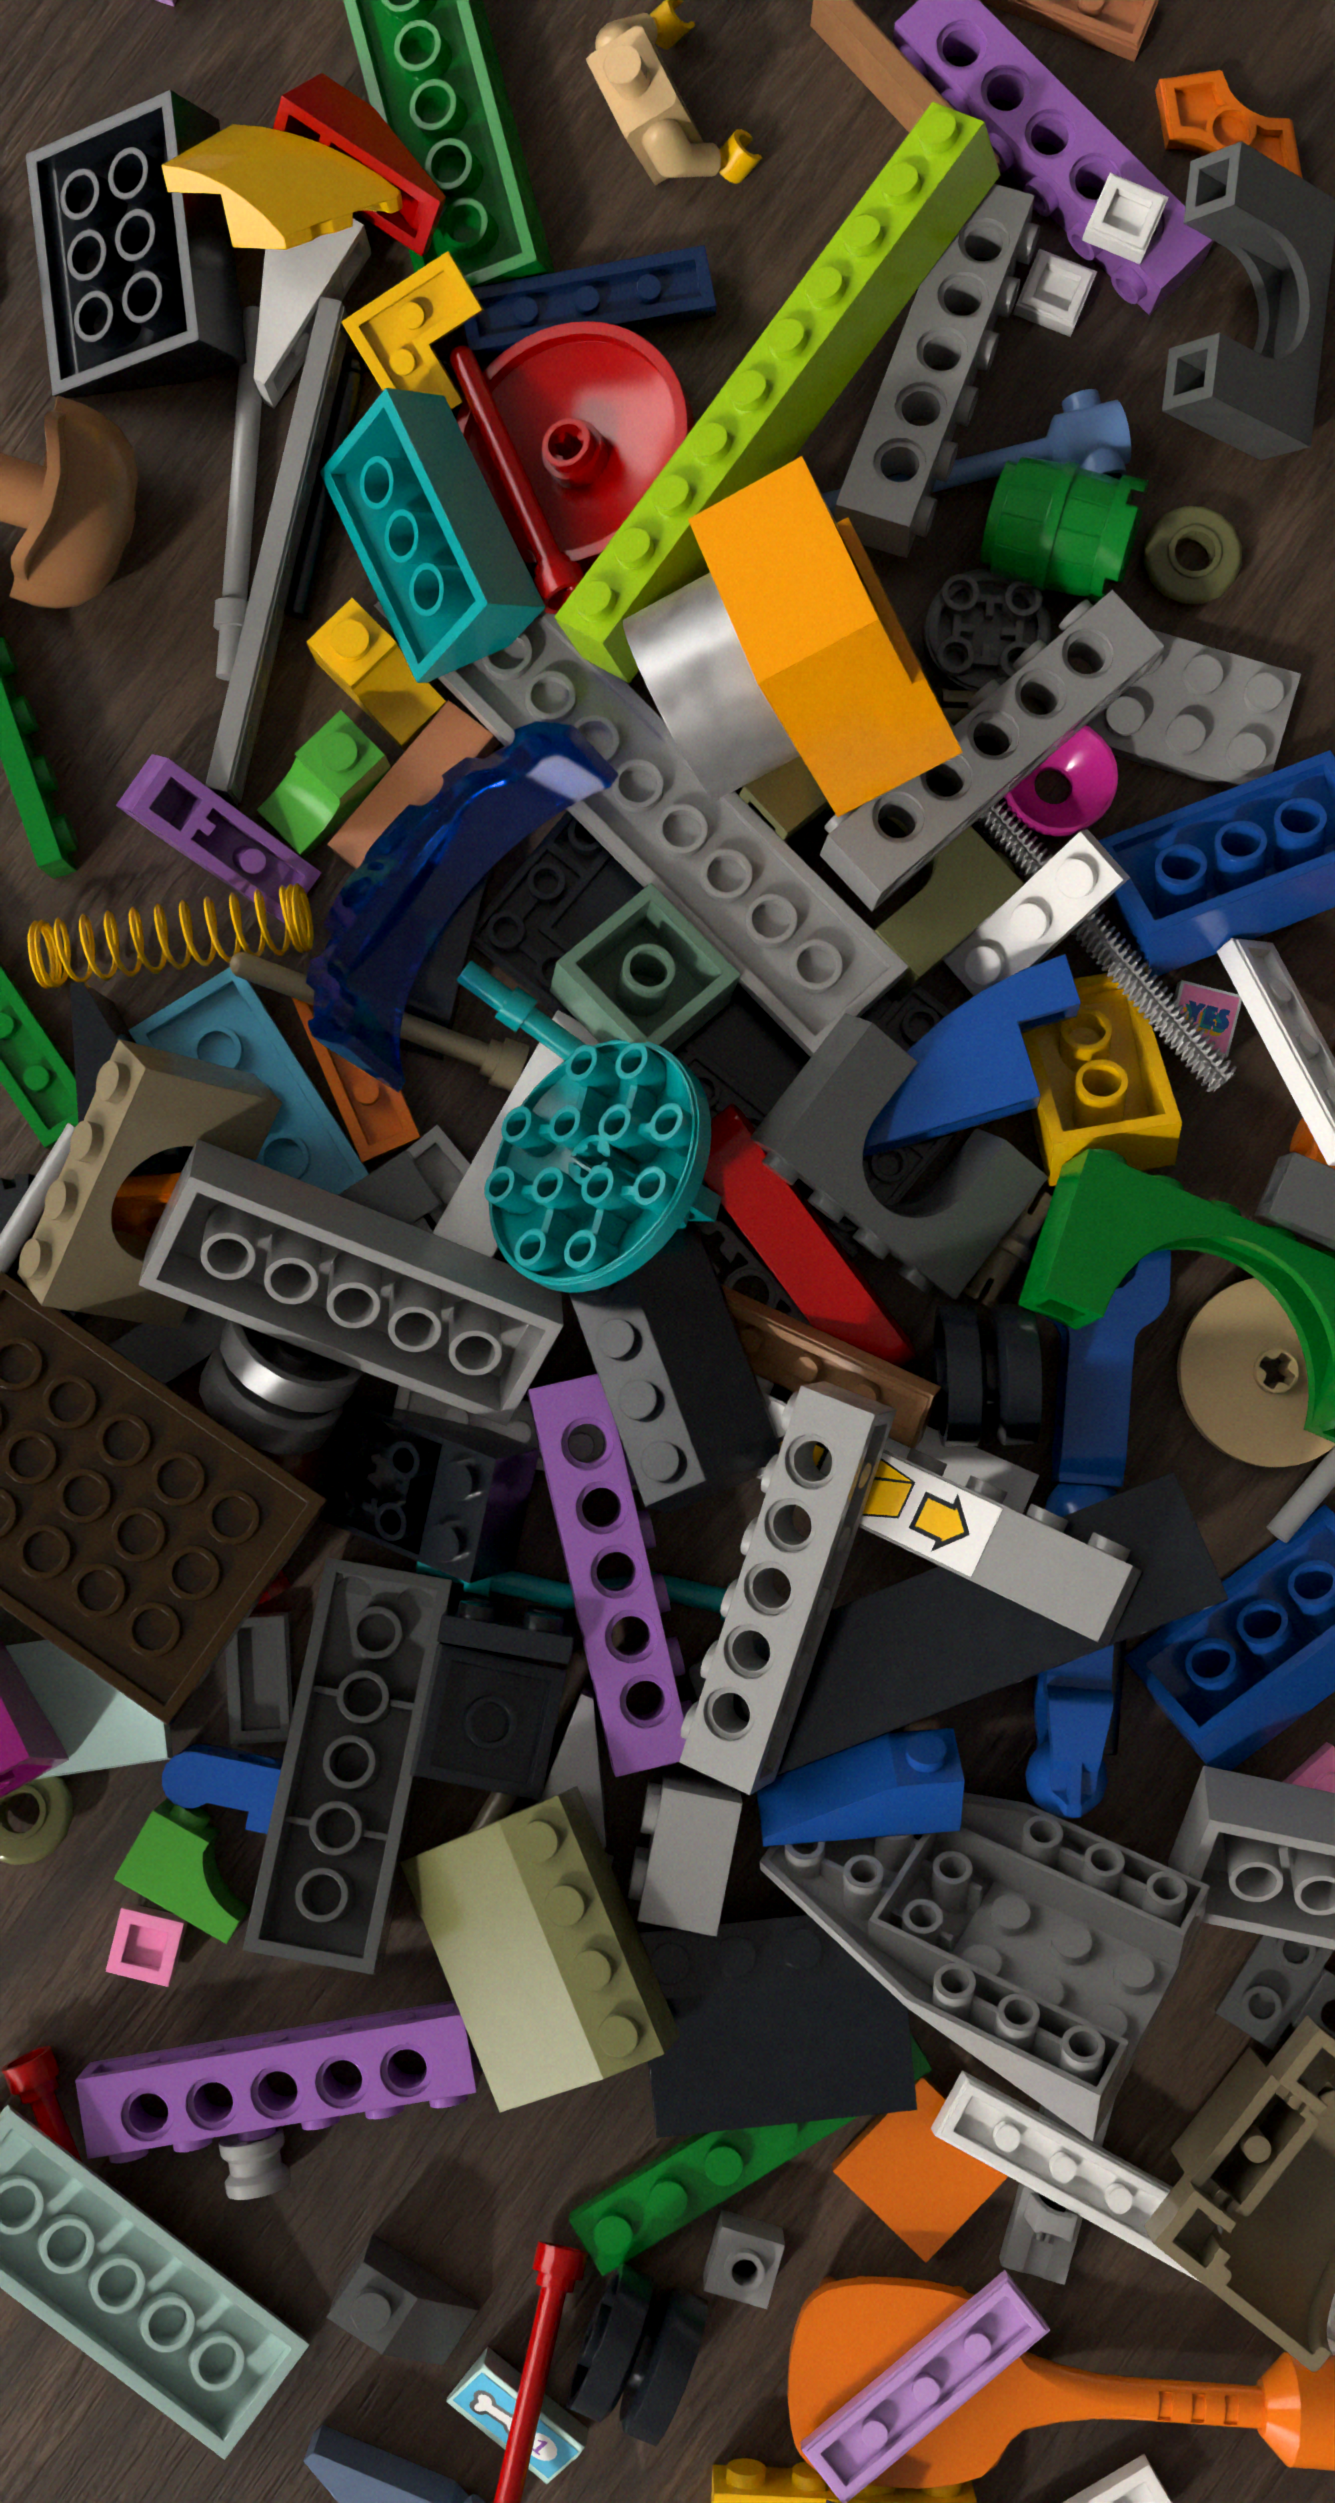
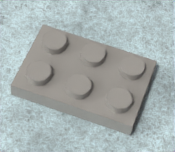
[1086,629,1301,790]

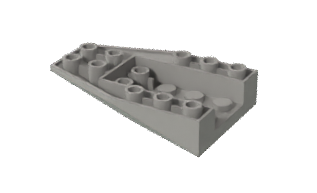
[760,1792,1210,2141]

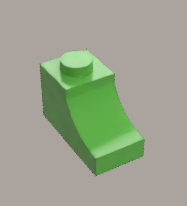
[257,710,391,859]
[114,1799,251,1944]

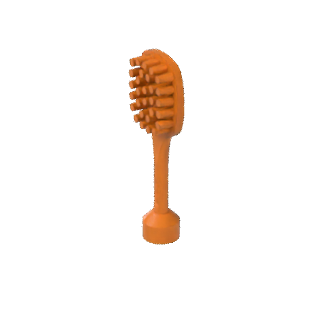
[787,2276,1335,2489]

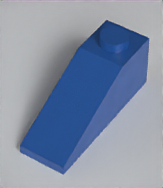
[756,1728,965,1846]

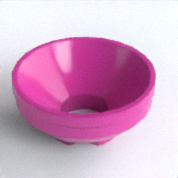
[1004,726,1118,837]

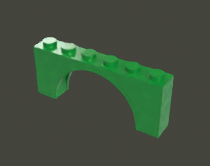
[1018,1148,1335,1443]

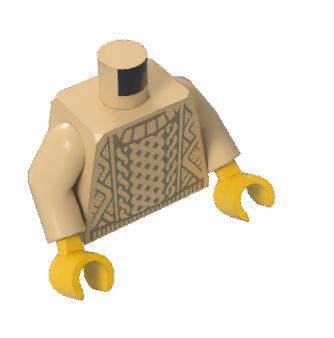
[586,0,762,186]

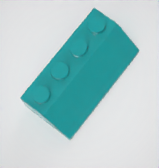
[320,388,545,683]

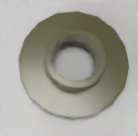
[1143,506,1242,604]
[0,1776,73,1866]

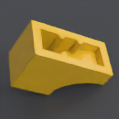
[306,598,446,751]

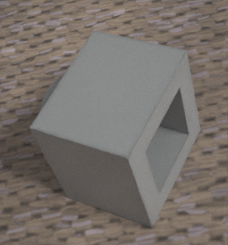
[703,2209,785,2309]

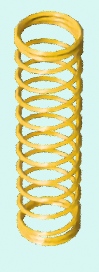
[28,883,314,989]

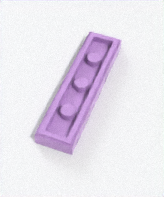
[800,2270,1050,2503]

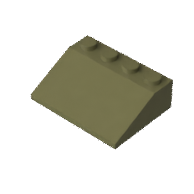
[400,1786,680,2113]

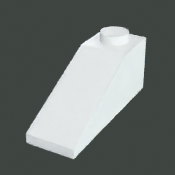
[253,219,371,409]

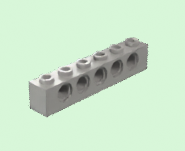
[835,184,1040,558]
[820,590,1165,911]
[679,1381,897,1795]

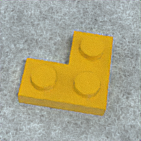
[341,251,484,411]

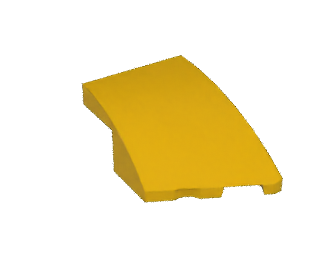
[161,124,403,250]

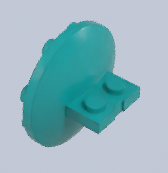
[484,1039,722,1293]

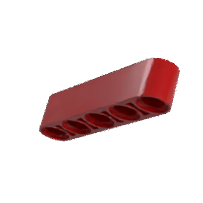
[703,1103,917,1368]

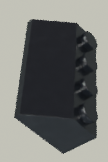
[569,1224,782,1514]

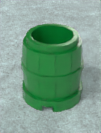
[980,457,1149,605]

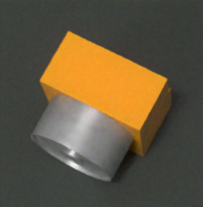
[623,456,963,817]

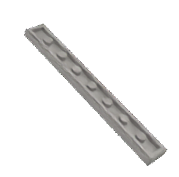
[205,296,350,806]

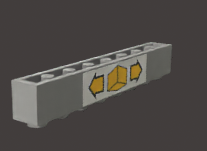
[755,1375,1142,1645]

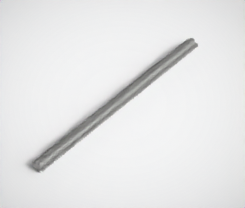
[937,777,1237,1092]

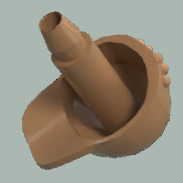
[0,396,139,609]

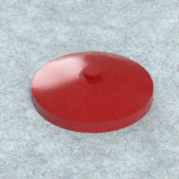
[456,321,695,571]

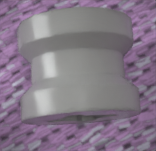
[218,2126,291,2200]

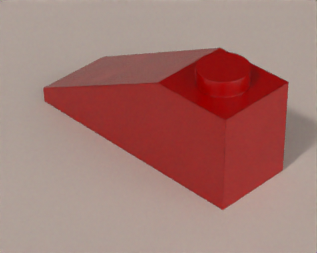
[273,73,446,256]

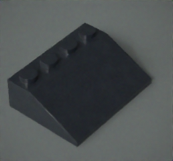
[26,90,247,399]
[638,1915,917,2138]

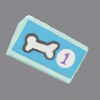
[446,2346,588,2484]

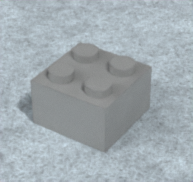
[628,1767,742,1937]

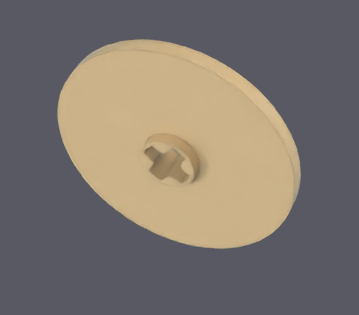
[1177,1278,1335,1468]

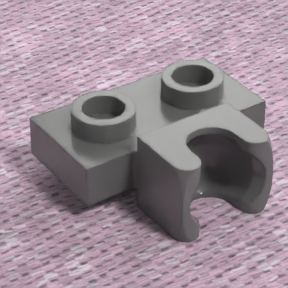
[1214,1934,1335,2050]

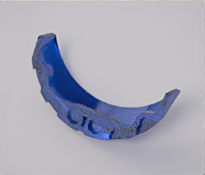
[306,721,619,1092]

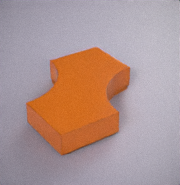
[1155,70,1303,179]

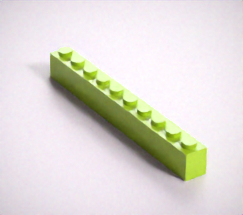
[554,102,1000,683]

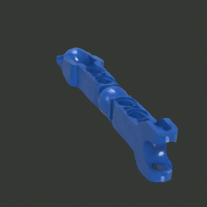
[1025,1239,1171,1819]

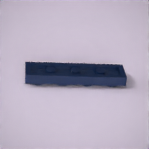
[464,245,716,360]

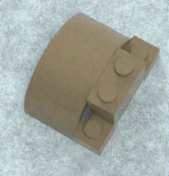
[1144,2015,1335,2372]

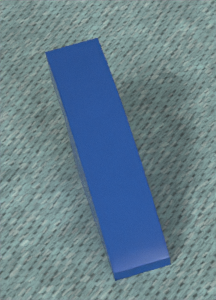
[863,954,1081,1159]

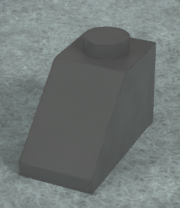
[327,2234,480,2365]

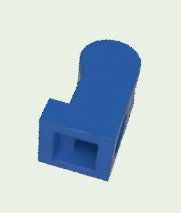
[162,1744,283,1834]

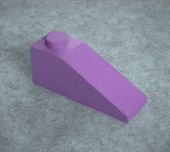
[116,754,321,924]

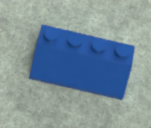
[1098,750,1335,978]
[1125,1504,1335,1771]

